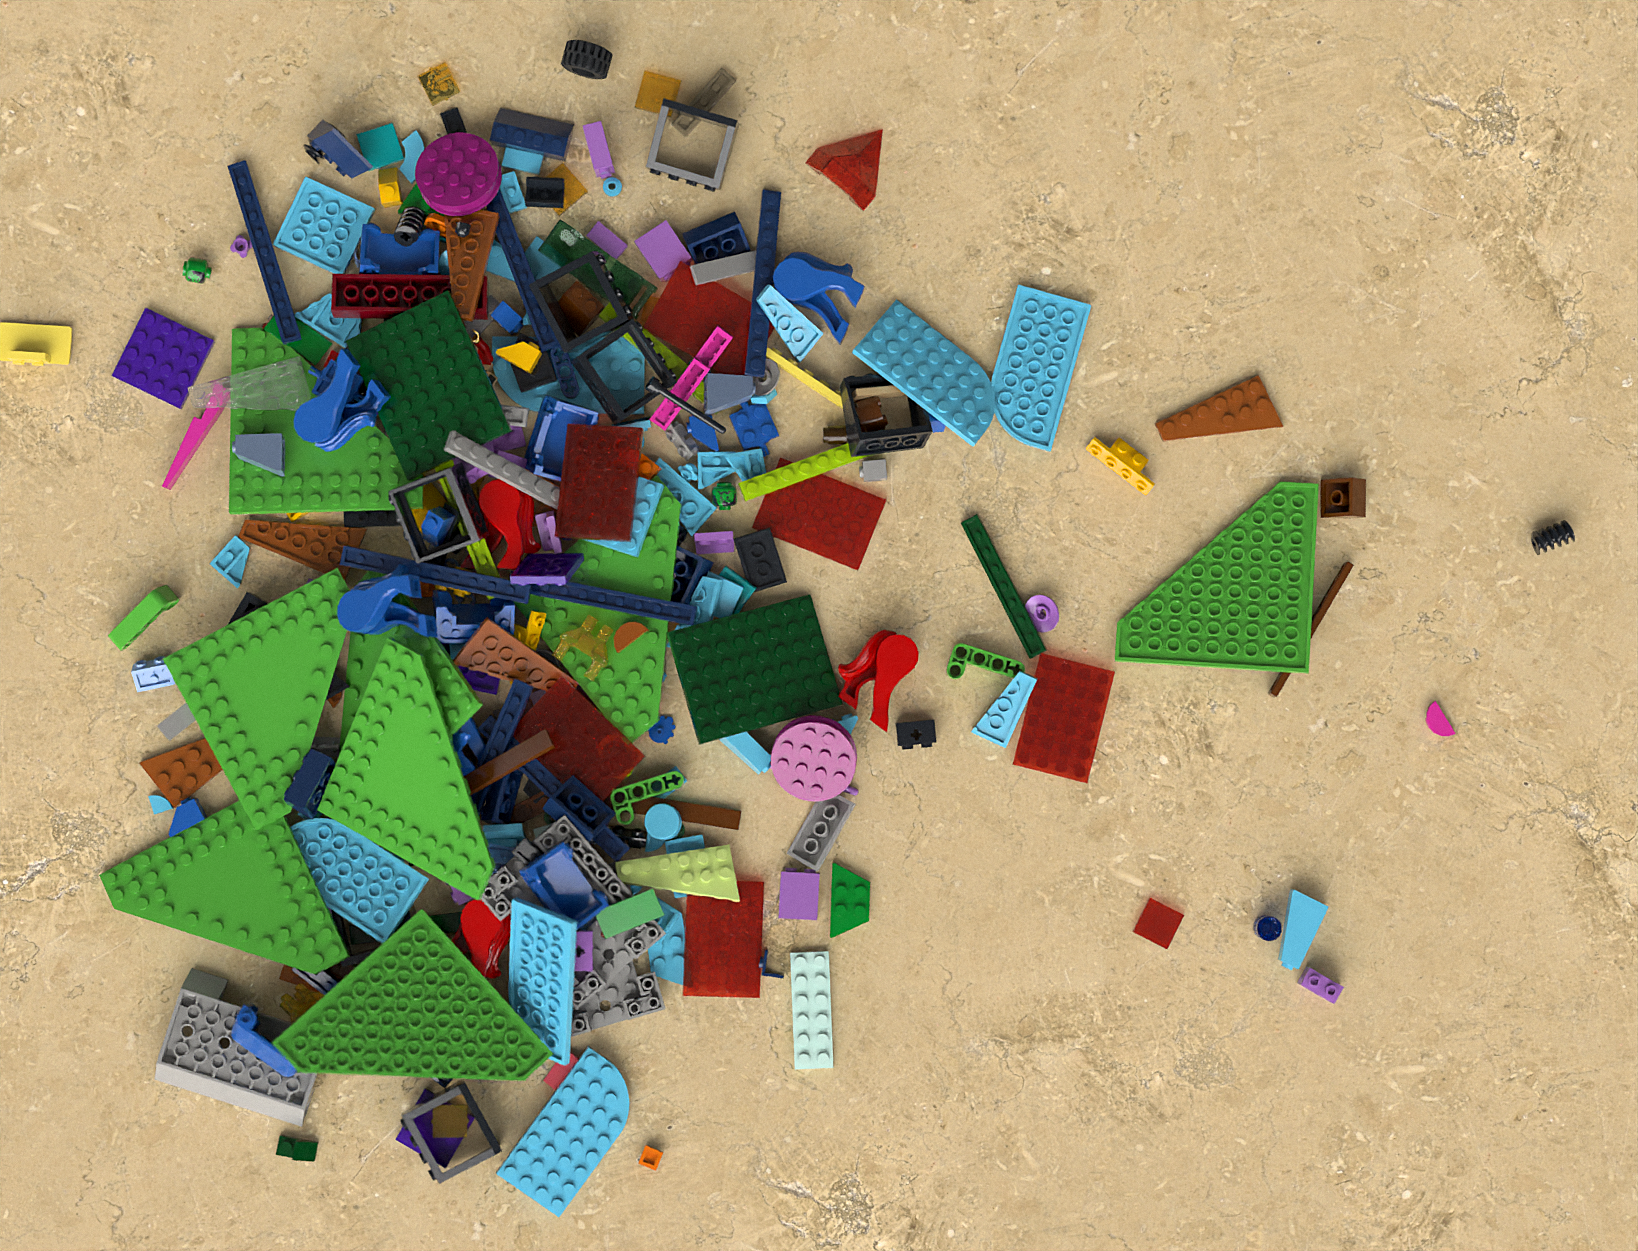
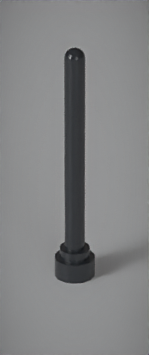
[645,376,726,434]

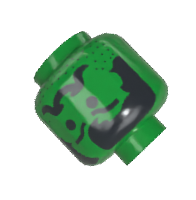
[182,257,212,284]
[712,482,737,510]

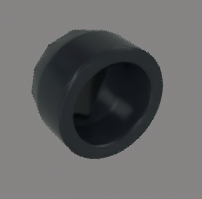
[455,222,471,237]

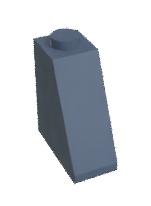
[704,373,756,416]
[232,433,285,476]

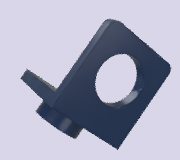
[759,949,784,979]

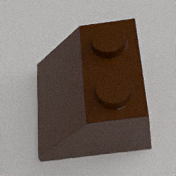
[558,280,605,336]
[1321,477,1366,518]

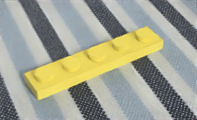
[766,347,843,409]

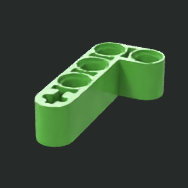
[108,585,180,651]
[946,643,1025,680]
[611,771,684,825]

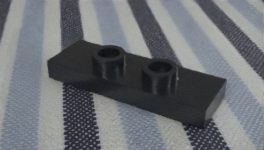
[344,510,402,527]

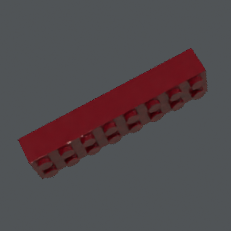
[331,274,489,320]

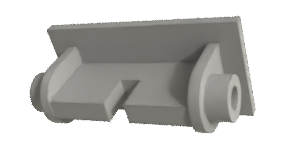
[665,421,700,461]
[310,737,340,757]

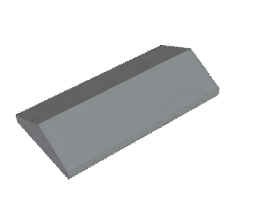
[786,795,856,872]

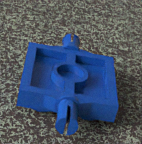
[308,359,365,404]
[729,401,779,457]

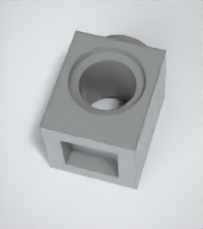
[859,459,887,482]

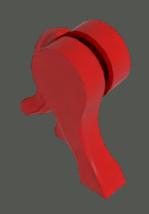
[460,479,541,570]
[838,629,919,733]
[451,899,511,978]

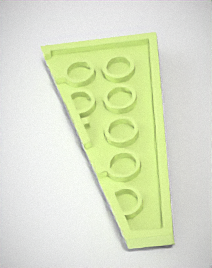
[615,845,740,902]

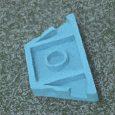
[295,293,362,348]
[648,913,692,987]

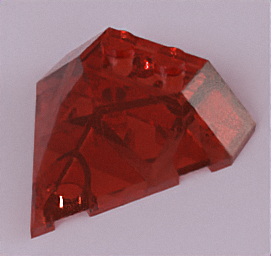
[805,129,883,212]

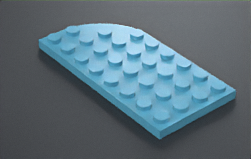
[496,1046,629,1217]

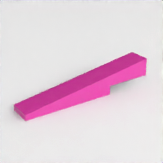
[649,325,733,431]
[162,385,231,490]

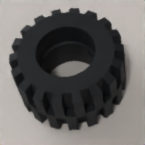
[561,40,613,79]

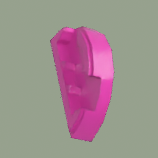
[1425,701,1456,736]

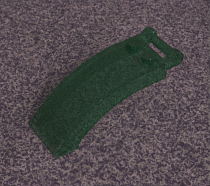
[538,220,658,320]

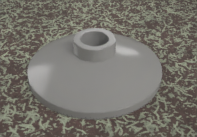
[753,358,780,395]

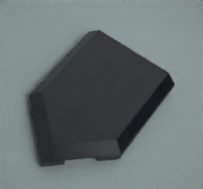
[511,333,557,393]

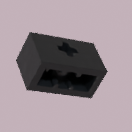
[895,720,937,750]

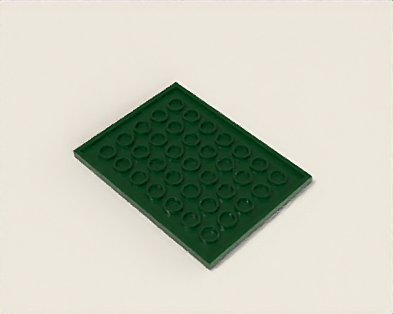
[346,291,512,481]
[666,594,843,745]

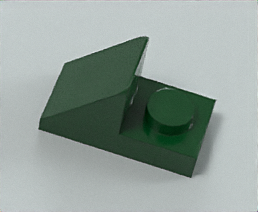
[276,1135,319,1162]

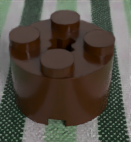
[854,396,888,433]

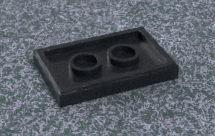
[734,527,787,592]

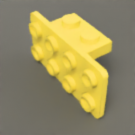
[0,322,72,366]

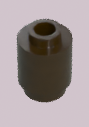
[823,425,848,445]

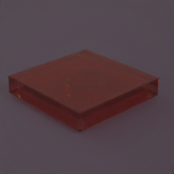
[1132,897,1184,949]

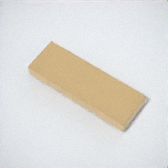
[851,385,905,401]

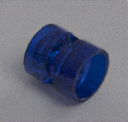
[1253,915,1282,941]

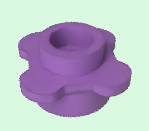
[230,235,252,258]

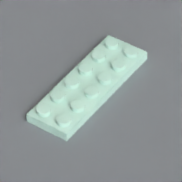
[790,951,833,1069]

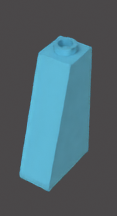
[719,732,771,775]
[1278,889,1329,970]

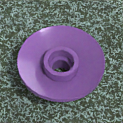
[1025,595,1059,632]

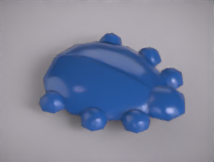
[648,716,676,744]

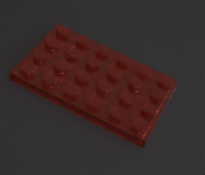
[642,261,774,376]
[555,424,644,542]
[752,457,886,571]
[1012,653,1115,784]
[513,676,646,801]
[682,881,764,998]

